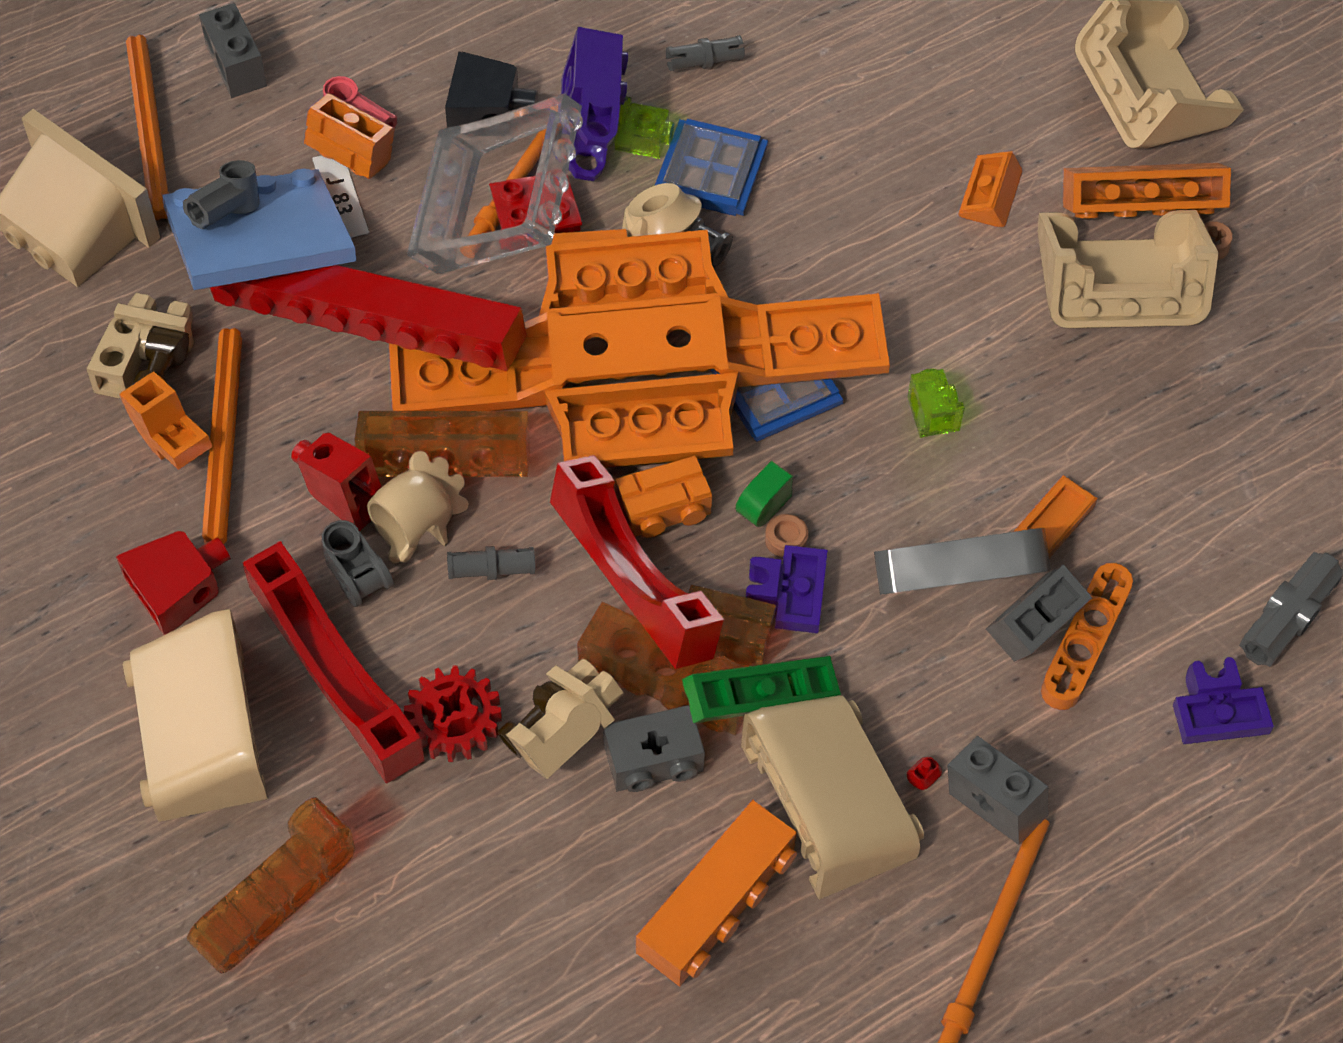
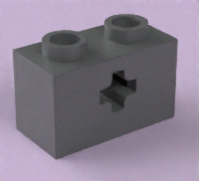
[603,705,705,792]
[947,736,1049,845]

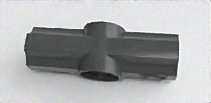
[1239,552,1343,667]

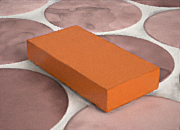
[1014,475,1098,559]

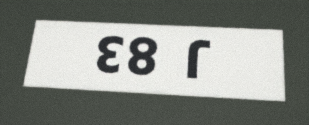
[312,155,369,238]

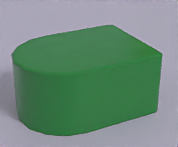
[735,461,793,527]

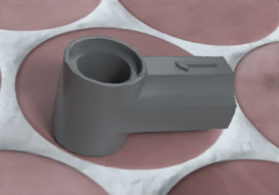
[183,160,260,230]

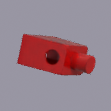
[291,432,382,531]
[116,531,231,635]

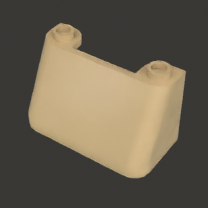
[1075,0,1244,149]
[1037,210,1219,328]
[123,609,268,822]
[741,695,924,900]

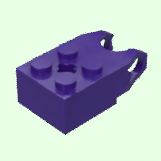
[558,27,628,182]

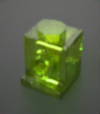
[615,96,675,159]
[907,368,965,438]

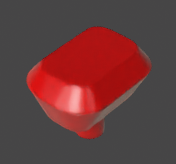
[906,757,942,790]

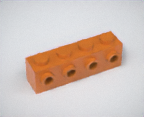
[1063,163,1231,218]
[636,800,797,987]

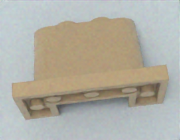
[0,109,160,287]

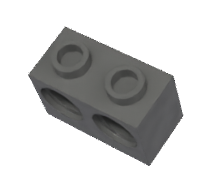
[199,3,267,98]
[986,564,1092,662]

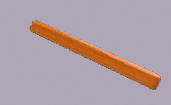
[126,34,169,220]
[202,328,242,544]

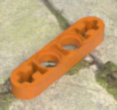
[1041,563,1133,710]

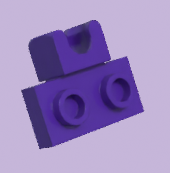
[745,545,828,633]
[1173,657,1274,745]

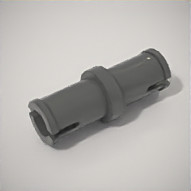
[666,35,745,71]
[447,546,535,580]

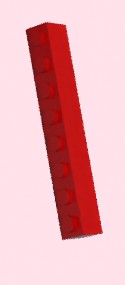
[210,265,527,371]

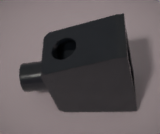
[445,51,538,133]

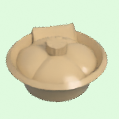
[622,183,702,237]

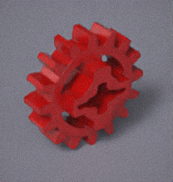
[404,665,502,762]

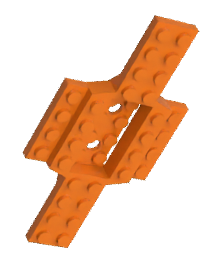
[389,230,890,468]

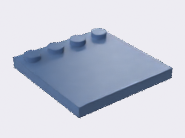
[162,169,356,290]

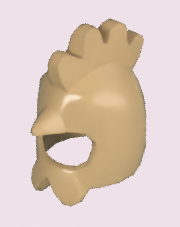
[367,451,469,564]

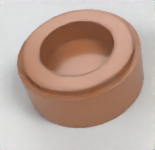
[765,514,808,558]

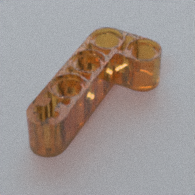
[187,797,355,974]

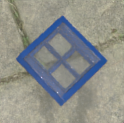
[655,119,768,216]
[710,369,843,442]

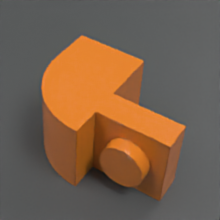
[119,371,213,470]

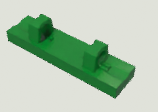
[682,656,841,723]

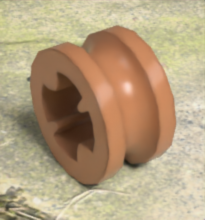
[1204,222,1233,260]

